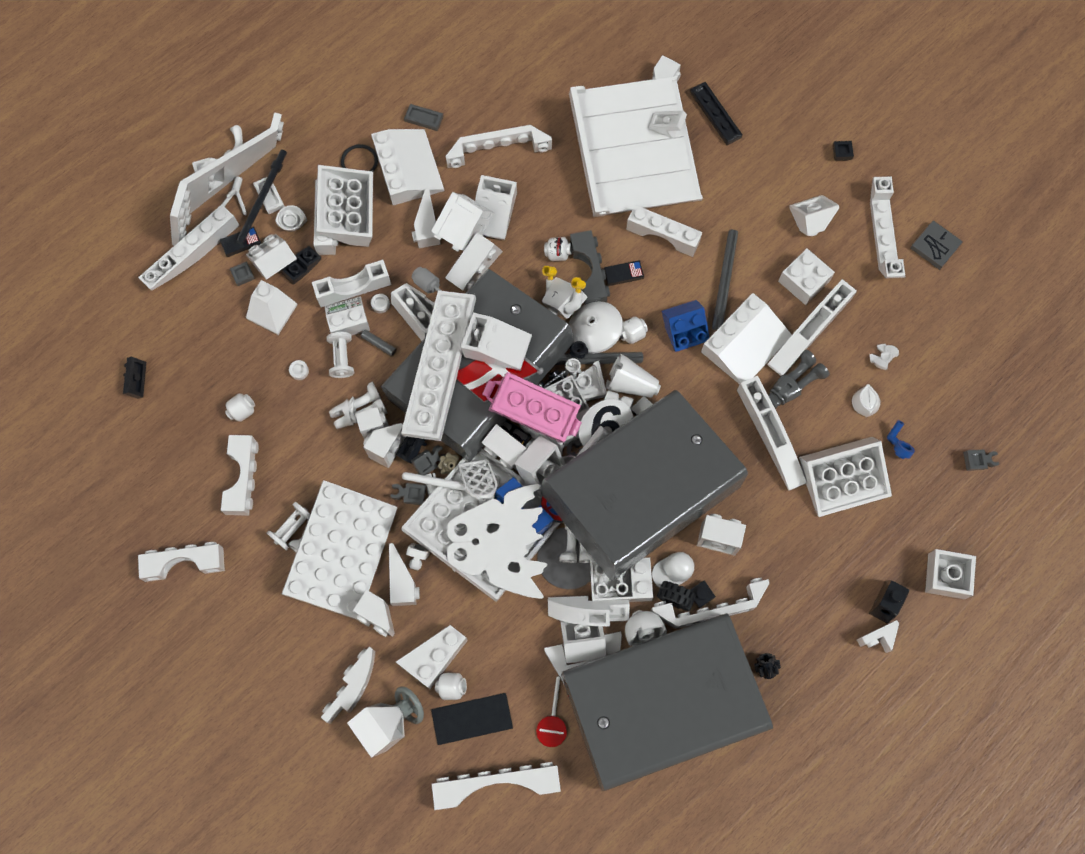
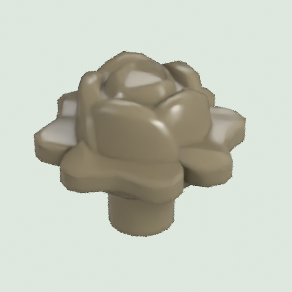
[438,453,460,475]

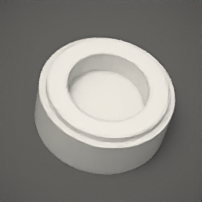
[371,294,390,313]
[289,360,309,380]

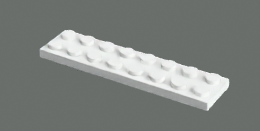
[401,291,476,441]

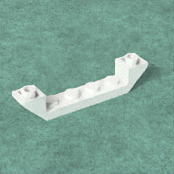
[446,125,552,168]
[870,176,905,278]
[650,578,769,629]

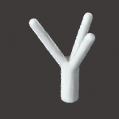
[222,177,247,216]

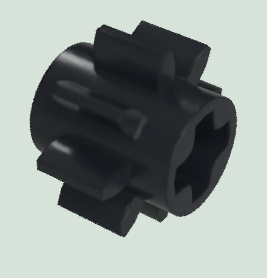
[754,653,781,679]

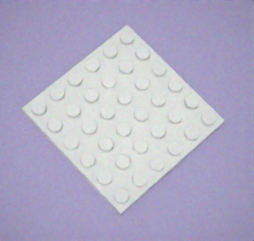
[402,449,560,602]

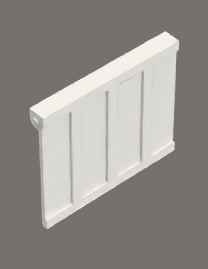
[569,76,703,217]

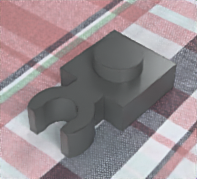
[411,445,445,475]
[963,450,999,471]
[390,483,426,505]

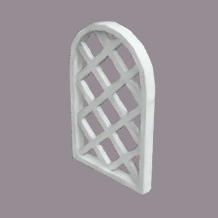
[458,459,497,499]

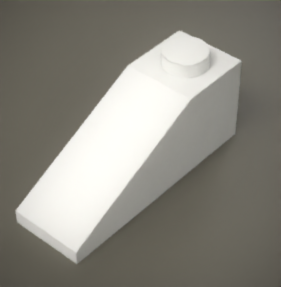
[412,188,440,248]
[389,543,420,606]

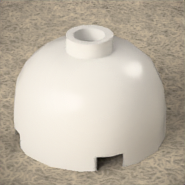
[625,610,667,646]

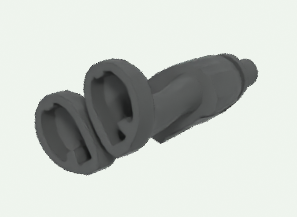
[768,350,830,409]

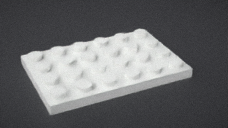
[282,480,397,620]

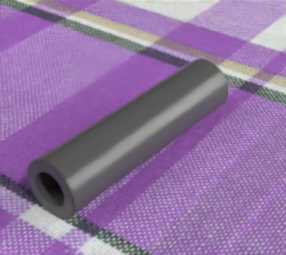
[361,329,397,357]

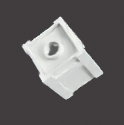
[432,192,495,252]

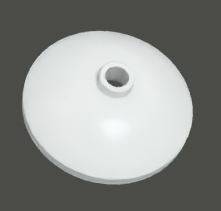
[569,301,623,354]

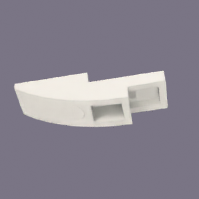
[548,596,630,626]
[321,647,375,724]

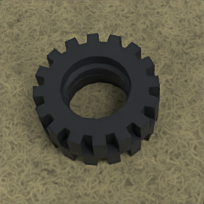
[657,581,696,611]

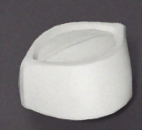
[275,205,307,231]
[852,384,881,417]

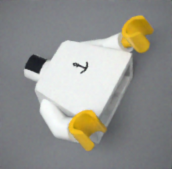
[542,266,587,319]

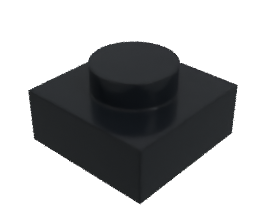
[832,141,854,161]
[690,580,716,609]

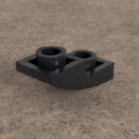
[281,246,321,285]

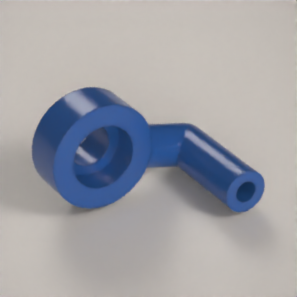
[887,420,915,459]

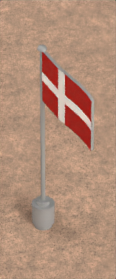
[412,267,544,402]

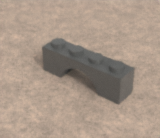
[570,230,610,305]

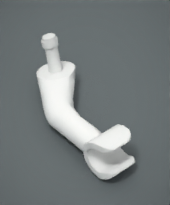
[224,125,243,155]

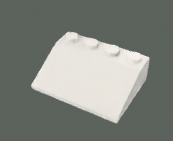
[371,129,444,205]
[316,165,373,247]
[701,293,792,384]
[799,437,892,517]

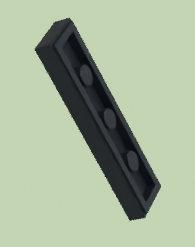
[690,82,743,145]

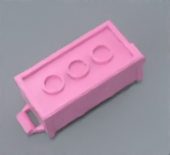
[482,372,582,443]

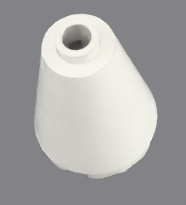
[606,354,661,398]

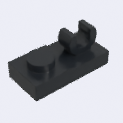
[123,356,147,399]
[396,436,427,464]

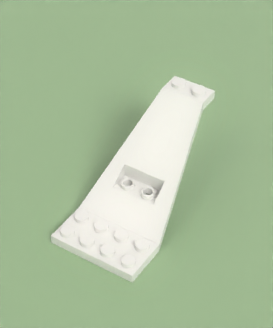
[170,112,284,246]

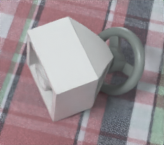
[347,686,424,758]

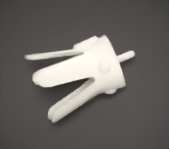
[563,358,582,379]

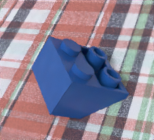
[662,300,710,352]

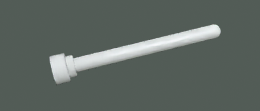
[402,472,495,500]

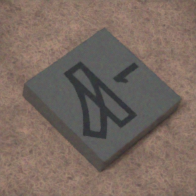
[910,220,963,270]

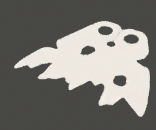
[447,484,547,599]

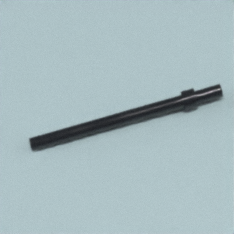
[236,149,287,245]

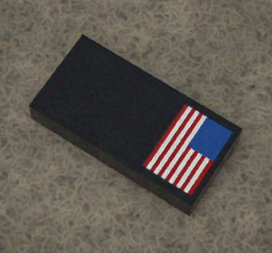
[220,227,261,257]
[604,260,644,286]

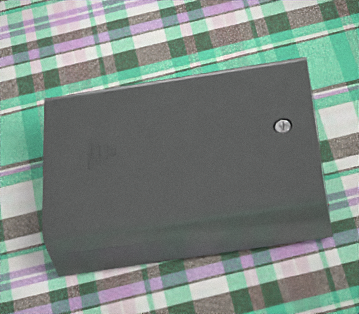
[381,269,574,462]
[541,390,748,581]
[561,613,773,792]

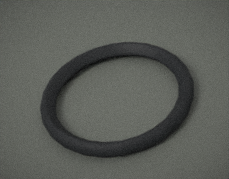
[341,144,378,172]

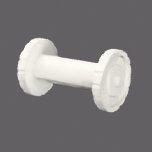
[326,332,354,378]
[267,502,310,550]

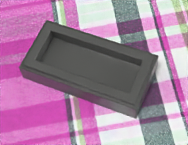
[404,104,443,131]

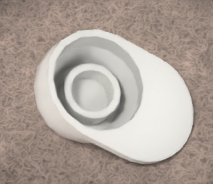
[652,552,694,588]

